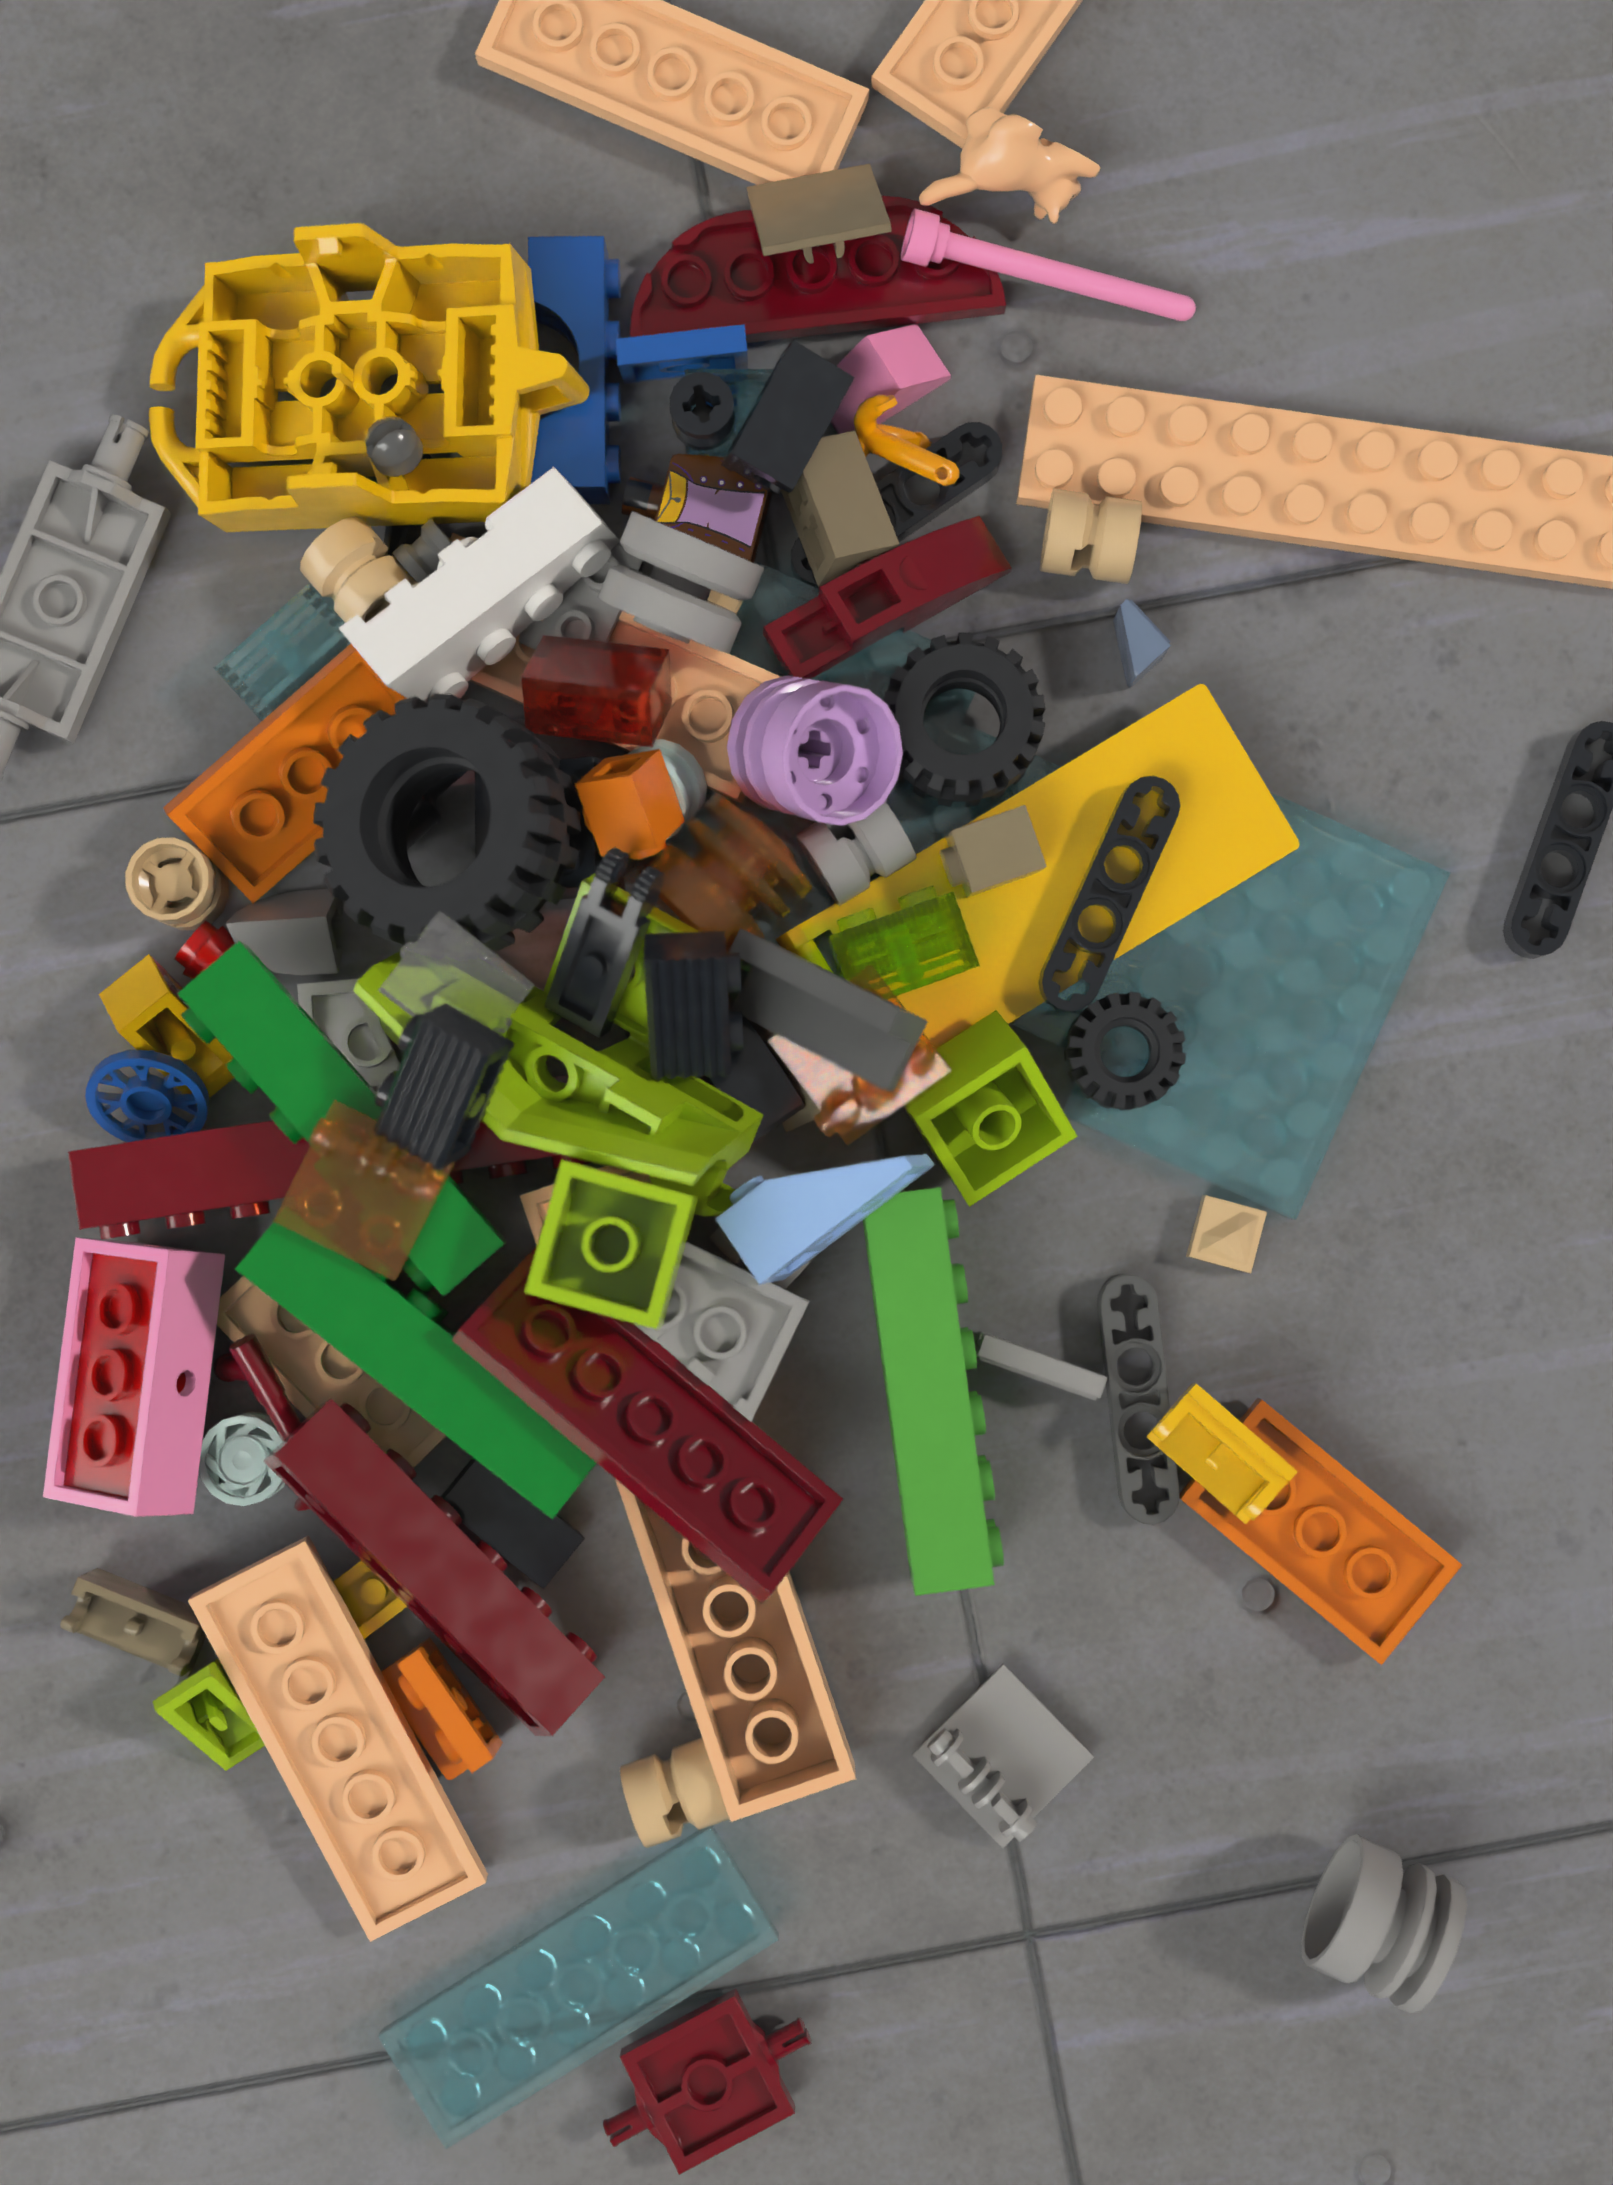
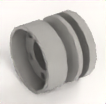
[1301,1834,1467,2013]

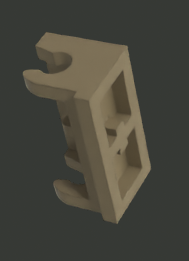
[781,431,899,587]
[60,1568,206,1677]

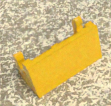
[1145,1383,1298,1524]

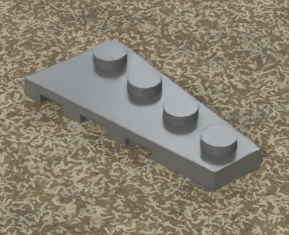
[635,1242,809,1422]

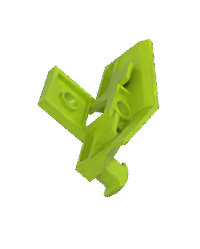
[353,874,763,1216]

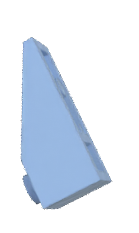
[716,1154,934,1285]

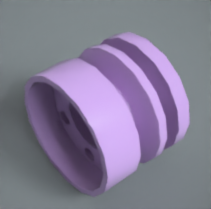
[727,675,903,826]

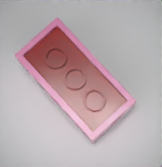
[43,1238,225,1517]

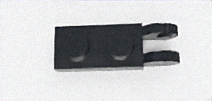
[544,847,665,1038]

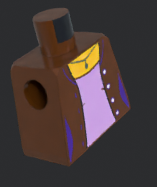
[621,454,773,563]

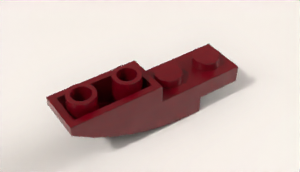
[763,516,1012,679]

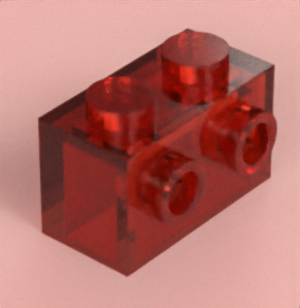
[521,635,672,748]

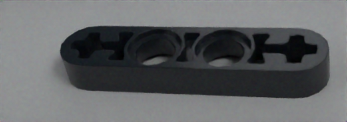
[791,422,1002,591]
[1503,721,1613,959]
[1038,776,1180,1012]

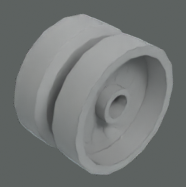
[598,511,764,654]

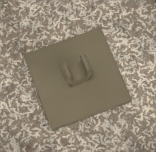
[746,163,891,263]

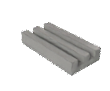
[975,1332,1108,1401]

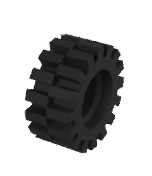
[1064,991,1186,1111]

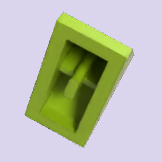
[152,1658,265,1771]

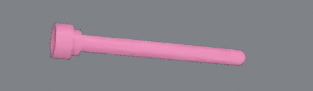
[901,209,1196,321]

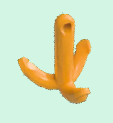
[854,394,959,486]

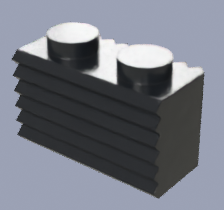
[644,931,744,1080]
[374,1003,514,1170]

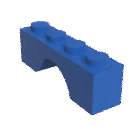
[528,236,621,504]

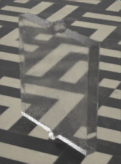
[379,911,534,1033]

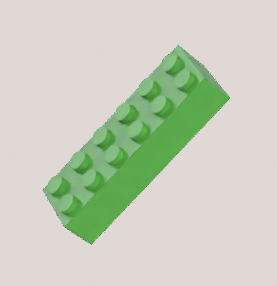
[862,1187,1004,1596]

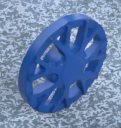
[85,1050,210,1142]

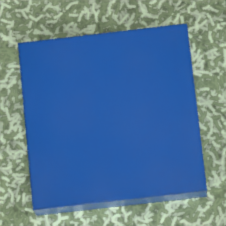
[615,324,748,384]

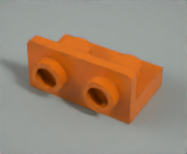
[381,1637,503,1780]

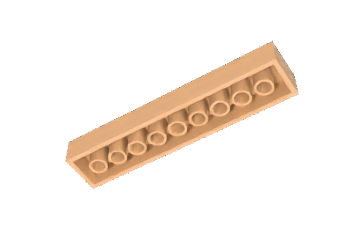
[520,1165,856,1822]

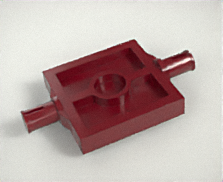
[603,1988,812,2175]

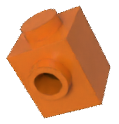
[575,749,685,859]

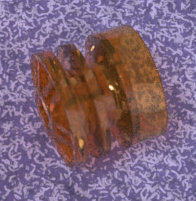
[638,793,813,964]

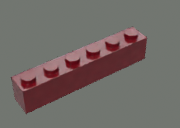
[263,1399,605,1736]

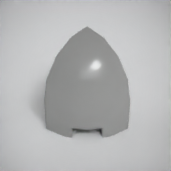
[226,889,343,975]

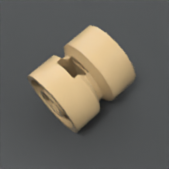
[1040,488,1142,584]
[300,516,417,623]
[125,837,229,930]
[620,1737,729,1848]

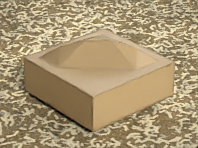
[1186,1195,1267,1273]

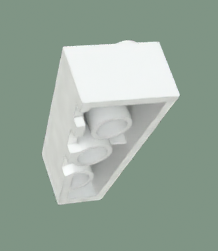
[339,467,620,703]

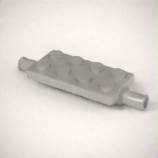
[0,414,171,781]

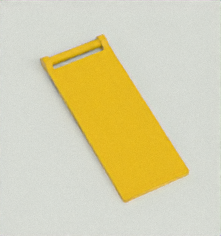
[776,684,1300,1104]

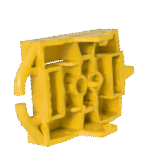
[148,223,590,532]

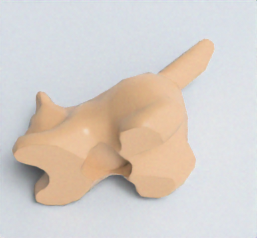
[919,107,1101,224]

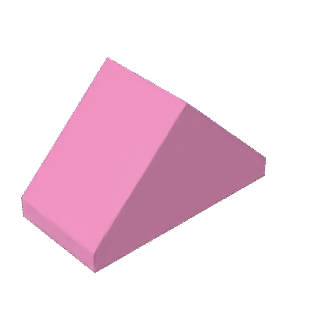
[831,324,951,434]

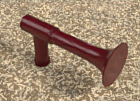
[214,1334,310,1511]

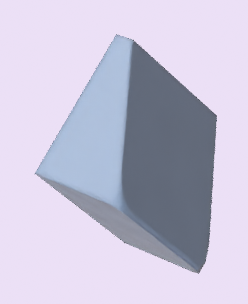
[1113,599,1171,689]

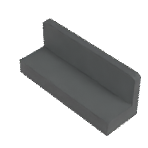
[729,928,928,1092]

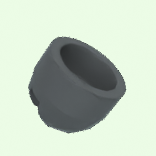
[365,416,423,477]

